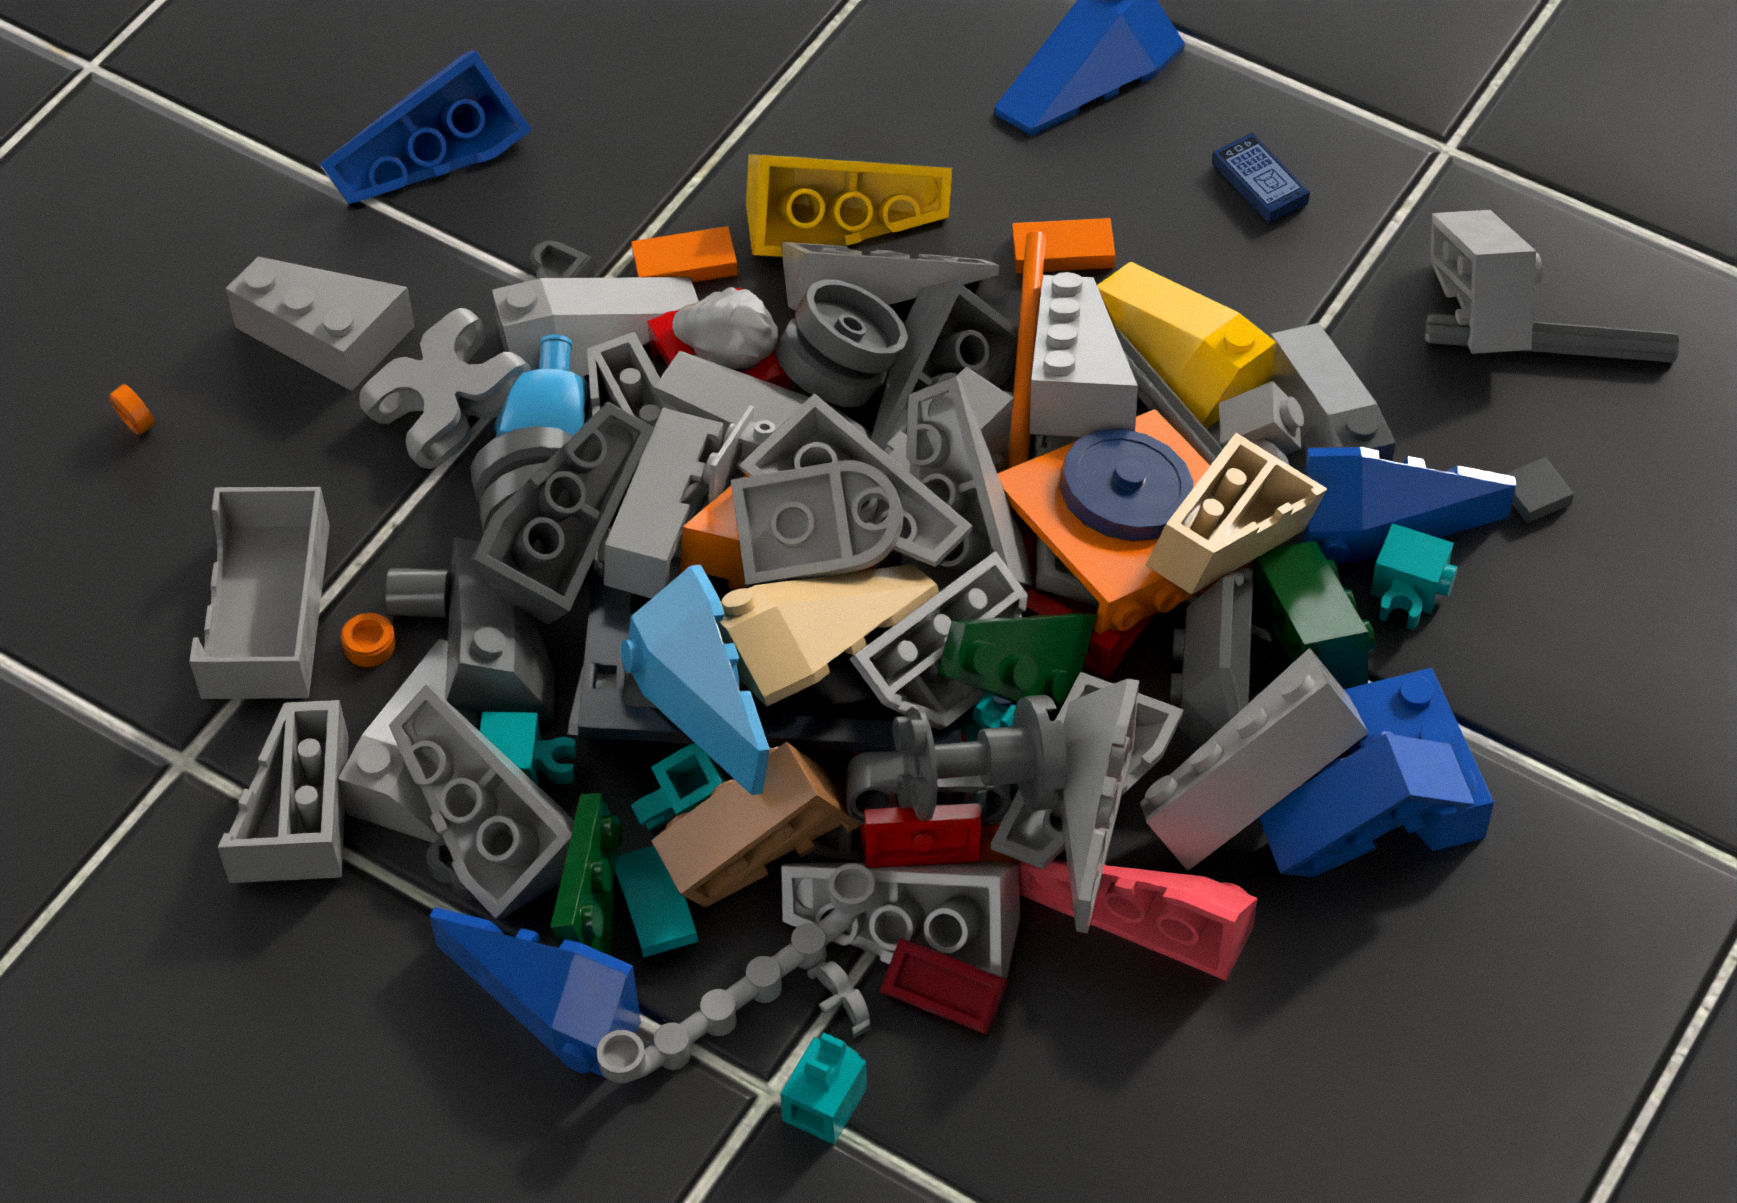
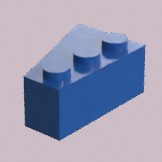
[1344,668,1494,851]
[1259,731,1475,877]

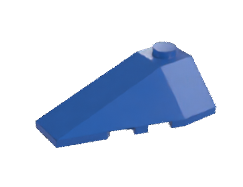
[994,0,1185,136]
[1301,447,1516,565]

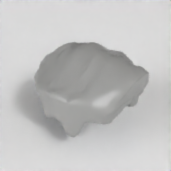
[672,287,779,369]

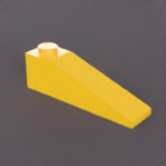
[746,154,952,257]
[1097,262,1276,429]

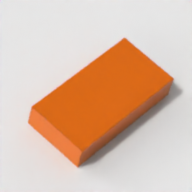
[1012,218,1115,273]
[631,226,738,283]

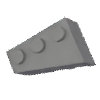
[598,408,723,598]

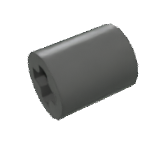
[386,568,451,617]

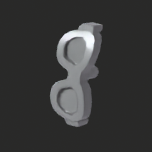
[807,961,870,1039]

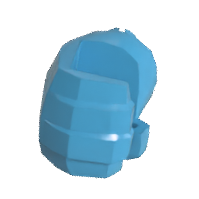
[494,334,591,437]

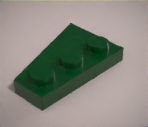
[937,612,1097,717]
[551,793,622,956]

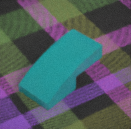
[615,845,698,958]

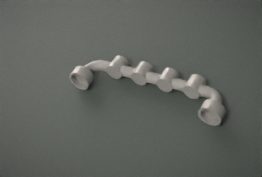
[597,863,875,1083]

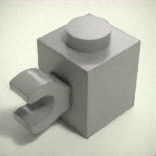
[1219,381,1304,465]

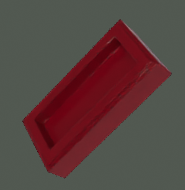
[880,938,1009,1034]

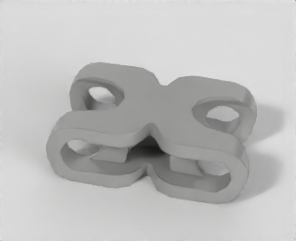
[360,308,531,469]

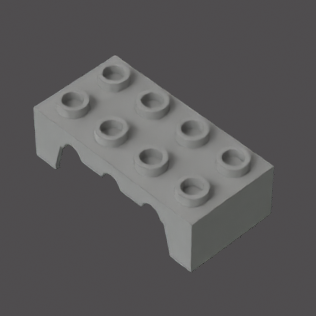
[189,487,330,699]

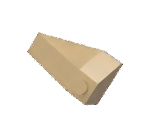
[716,564,939,706]

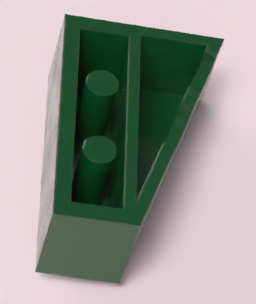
[1254,541,1375,689]

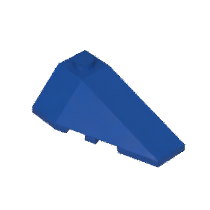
[319,50,532,204]
[429,907,641,1077]

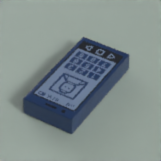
[1212,132,1310,223]

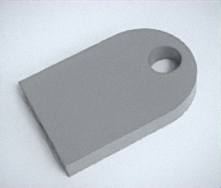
[731,460,903,588]

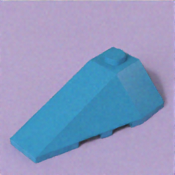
[621,565,770,795]

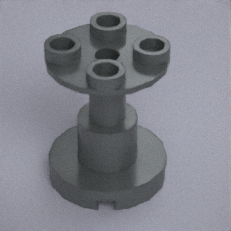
[893,695,1067,821]

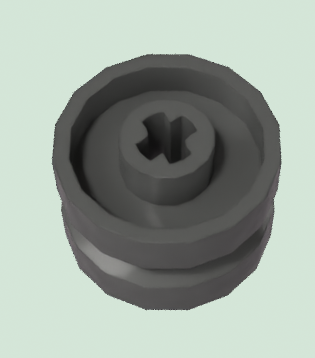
[775,279,908,407]
[471,426,573,532]

